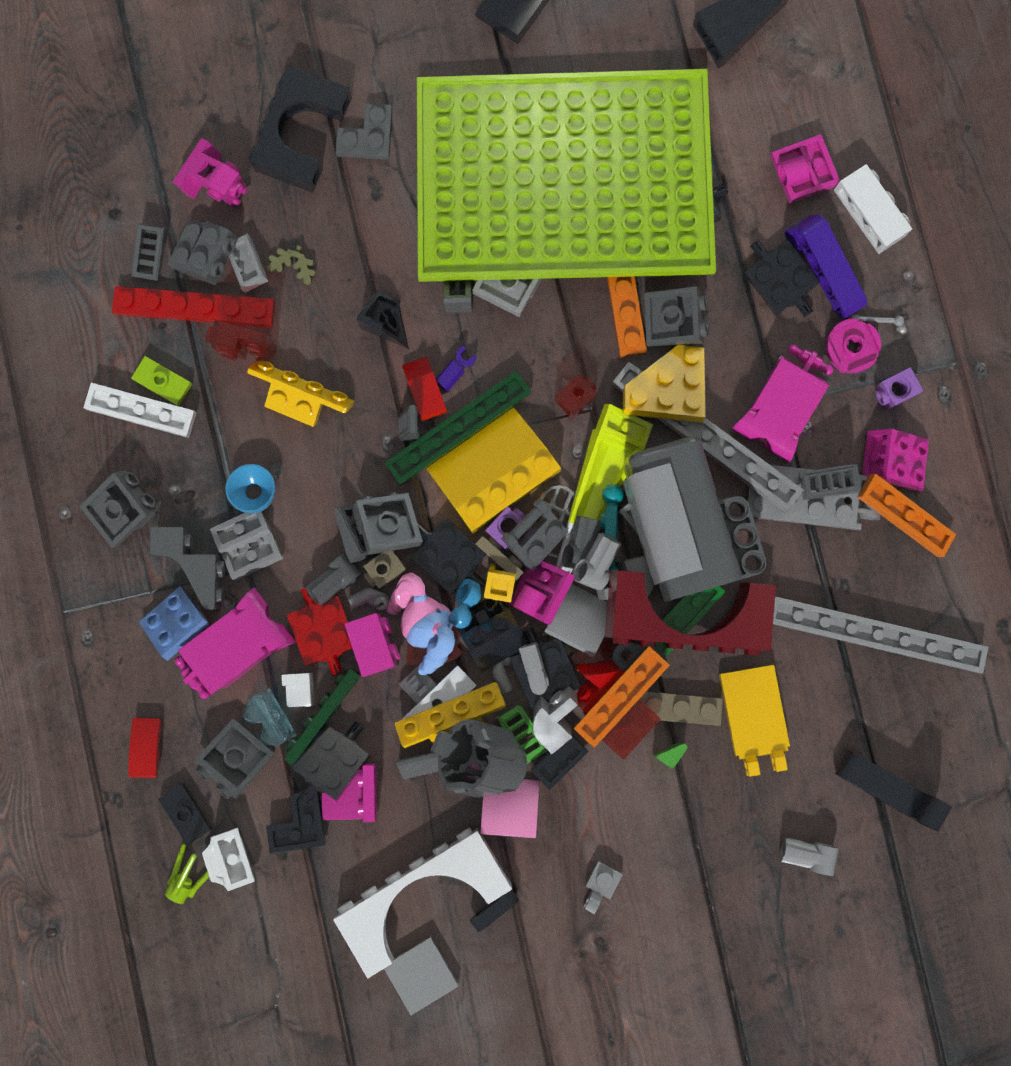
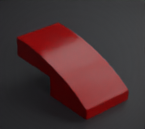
[128,718,162,778]

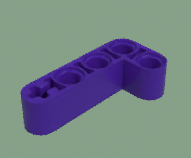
[784,214,867,320]

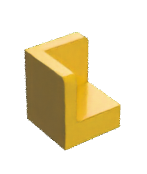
[484,563,516,602]

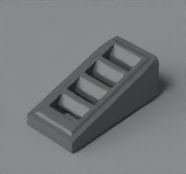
[131,223,168,281]
[398,405,421,442]
[799,464,861,500]
[334,504,376,563]

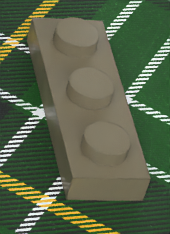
[638,691,723,726]

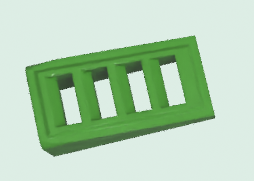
[497,703,548,764]

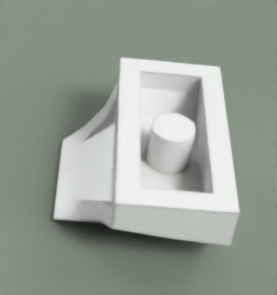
[202,827,255,891]

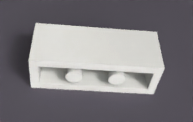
[834,164,912,254]

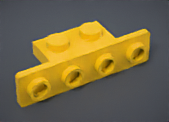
[247,361,354,427]
[395,682,506,748]

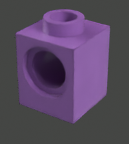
[875,367,923,410]
[485,507,525,550]

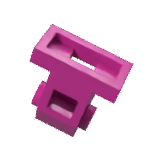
[172,138,248,208]

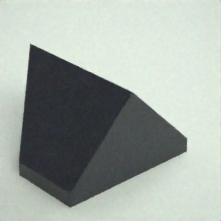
[357,291,409,349]

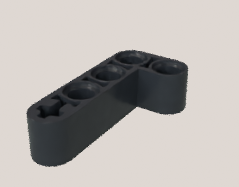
[835,750,952,832]

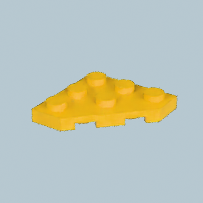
[623,345,705,423]

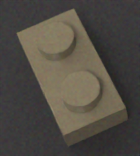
[476,536,524,581]

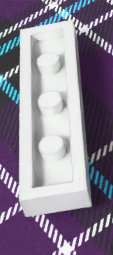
[83,383,197,438]

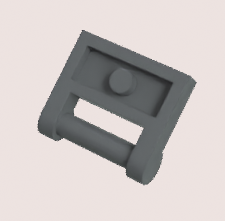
[501,498,569,571]

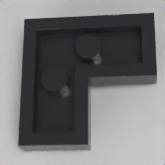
[266,791,326,854]

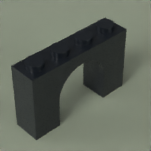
[249,66,352,193]

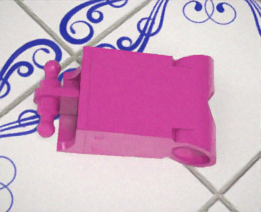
[731,344,834,463]
[175,588,296,699]

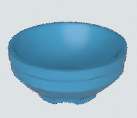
[226,464,276,513]

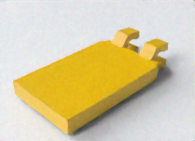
[719,665,790,777]

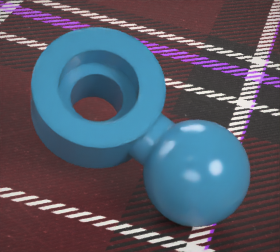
[450,579,482,628]

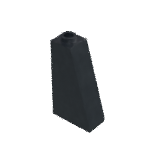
[693,0,788,69]

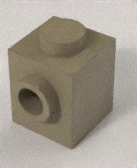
[363,551,408,590]

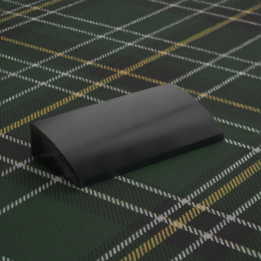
[475,0,549,44]

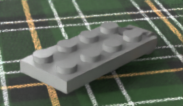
[747,465,881,530]

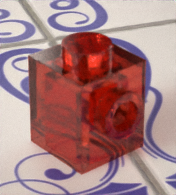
[554,374,597,420]

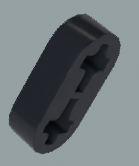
[469,890,519,932]

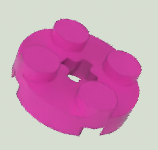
[825,319,881,374]

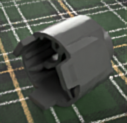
[431,719,527,798]

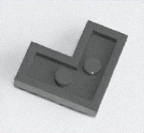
[336,103,392,160]

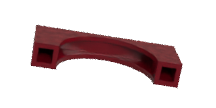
[604,570,776,656]

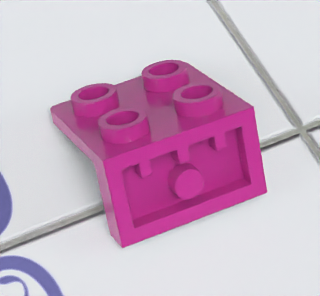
[862,429,929,492]
[322,763,378,822]

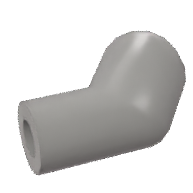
[348,587,389,610]
[492,657,513,694]

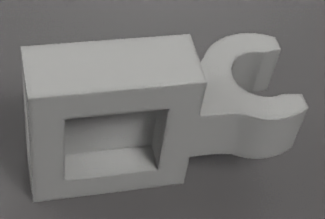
[583,860,623,914]

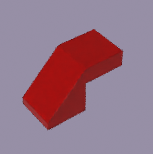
[402,356,447,421]

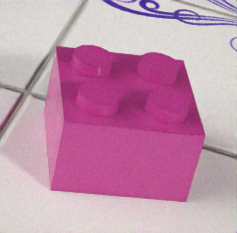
[345,613,401,677]

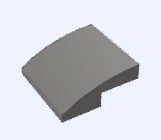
[210,511,284,582]
[545,584,607,657]

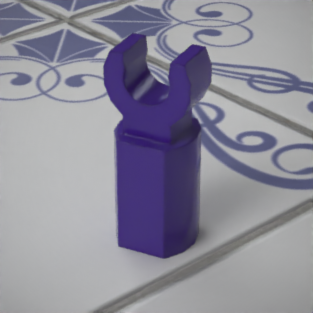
[436,346,477,392]

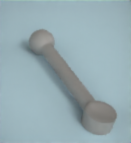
[848,315,904,326]

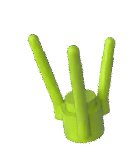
[164,843,209,904]

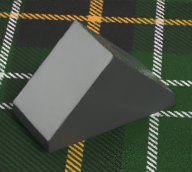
[444,280,472,313]

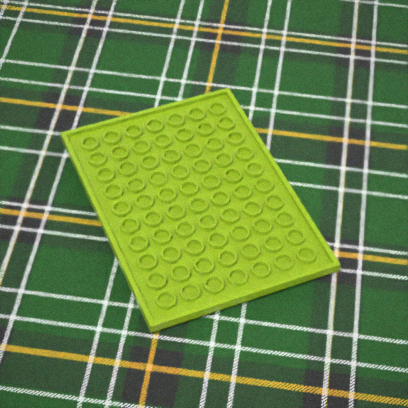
[417,69,716,282]

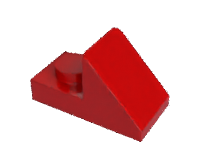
[577,660,625,713]

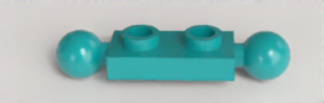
[600,484,623,586]

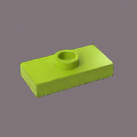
[131,356,192,406]

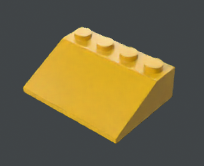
[426,407,561,534]

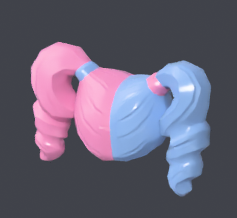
[386,572,455,675]

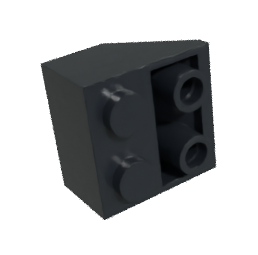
[457,598,528,672]

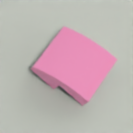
[480,779,539,838]

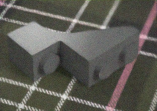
[150,527,225,610]

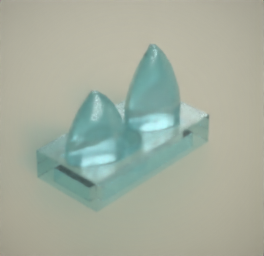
[241,688,297,747]

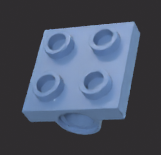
[139,586,209,661]

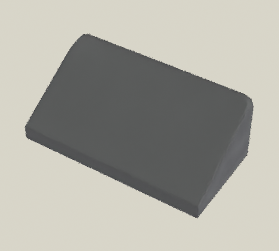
[396,751,439,779]

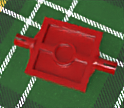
[287,588,353,677]

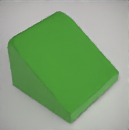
[653,742,687,769]

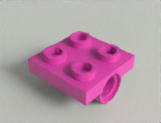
[770,134,840,204]
[508,561,575,625]

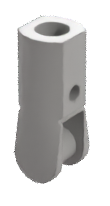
[519,642,549,695]

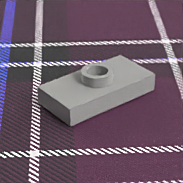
[229,233,268,293]

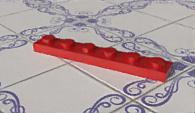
[112,286,275,328]

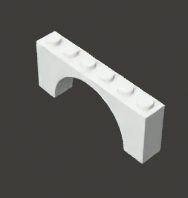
[333,827,512,979]

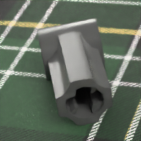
[562,515,601,569]
[305,553,363,606]

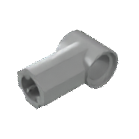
[573,533,621,591]
[780,837,839,876]

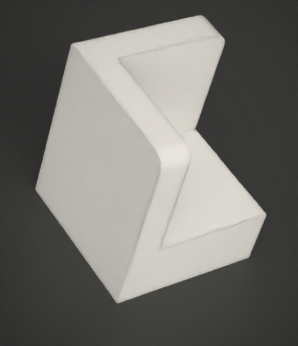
[282,673,315,707]

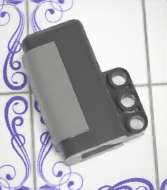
[623,436,767,602]

